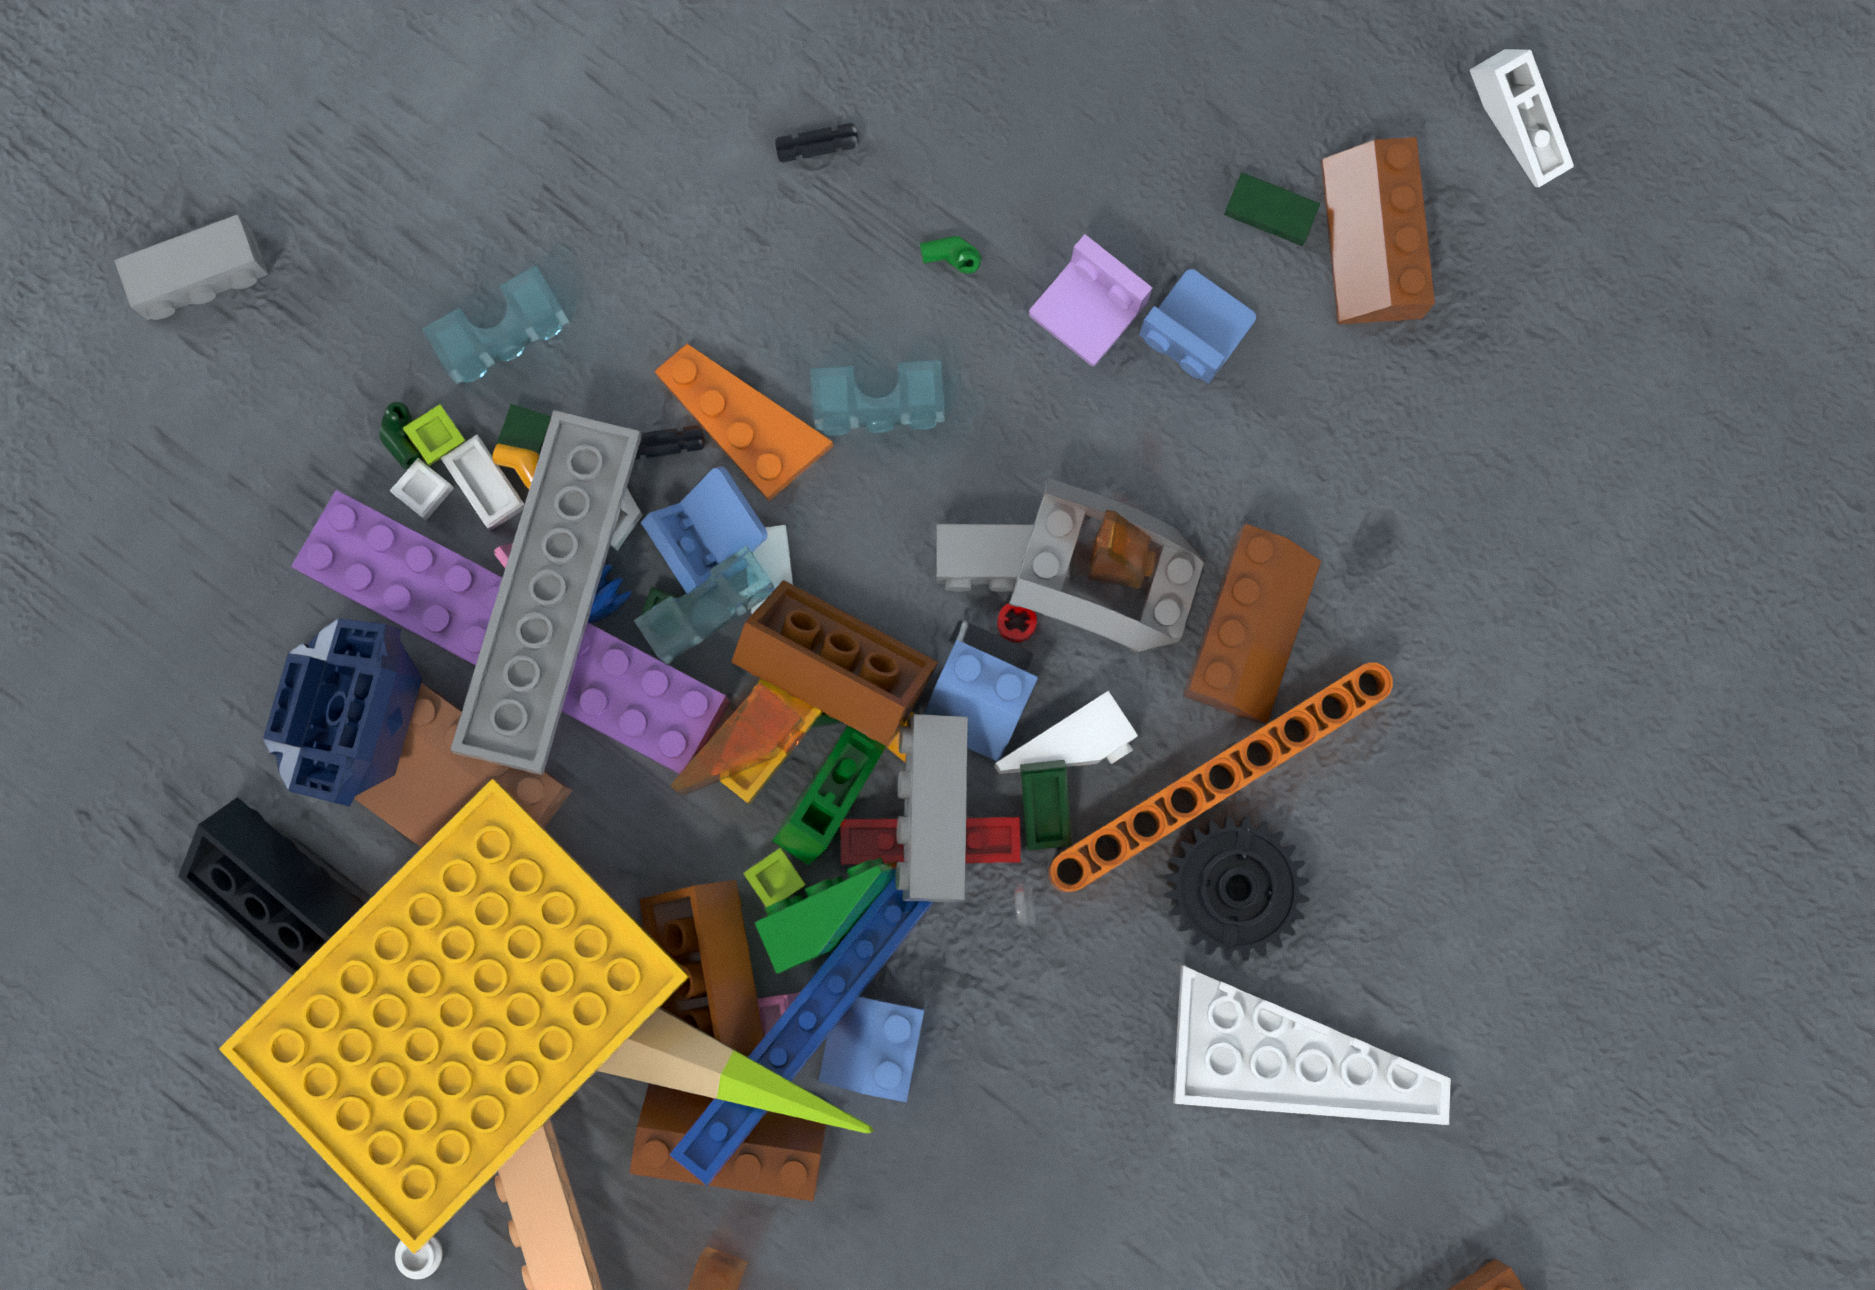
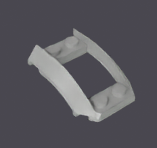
[1009,478,1204,653]

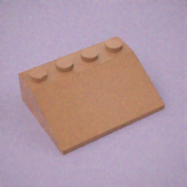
[354,682,572,848]

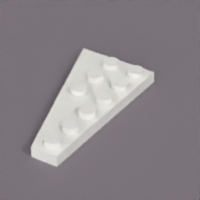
[1173,965,1451,1125]

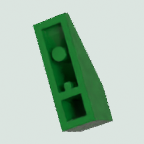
[772,725,886,866]

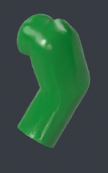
[919,236,981,274]

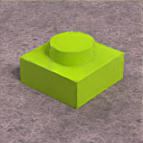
[403,404,465,466]
[743,848,806,907]

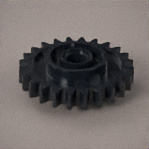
[1164,816,1310,961]

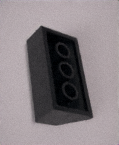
[178,797,364,976]

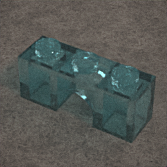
[422,265,569,384]
[810,360,945,436]
[634,546,775,664]

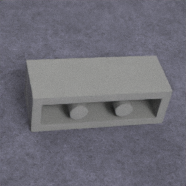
[114,214,268,320]
[936,524,1070,592]

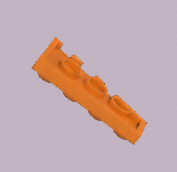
[654,344,834,502]

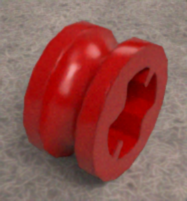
[997,603,1037,643]

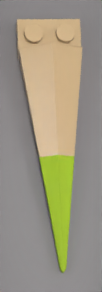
[597,1007,874,1133]

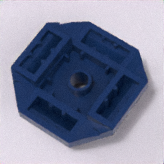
[263,618,423,807]

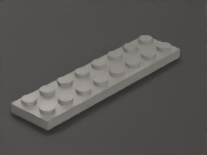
[450,410,641,775]

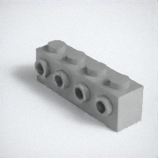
[896,714,968,902]

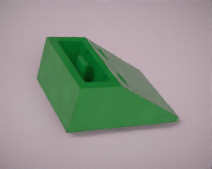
[754,857,898,974]

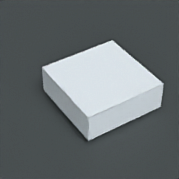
[390,458,454,520]

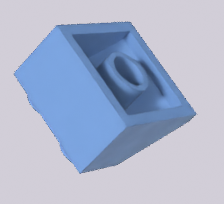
[924,640,1038,762]
[818,996,924,1103]

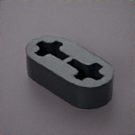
[949,620,1034,672]

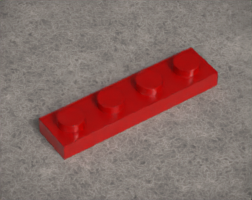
[841,817,1021,865]

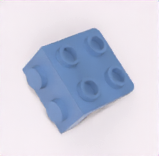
[1139,269,1256,385]
[641,466,767,595]

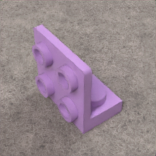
[1029,234,1153,366]

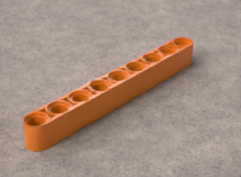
[1048,663,1393,893]

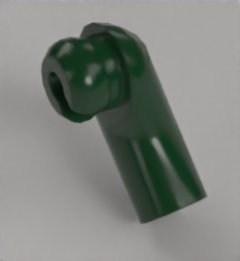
[379,402,420,469]

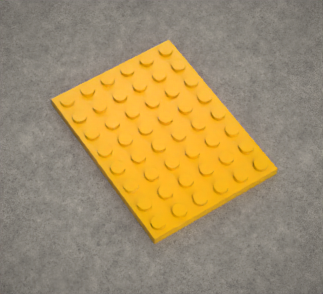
[219,779,690,1254]

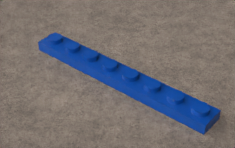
[670,875,934,1187]

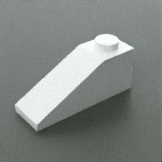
[1470,49,1574,187]
[994,691,1138,774]

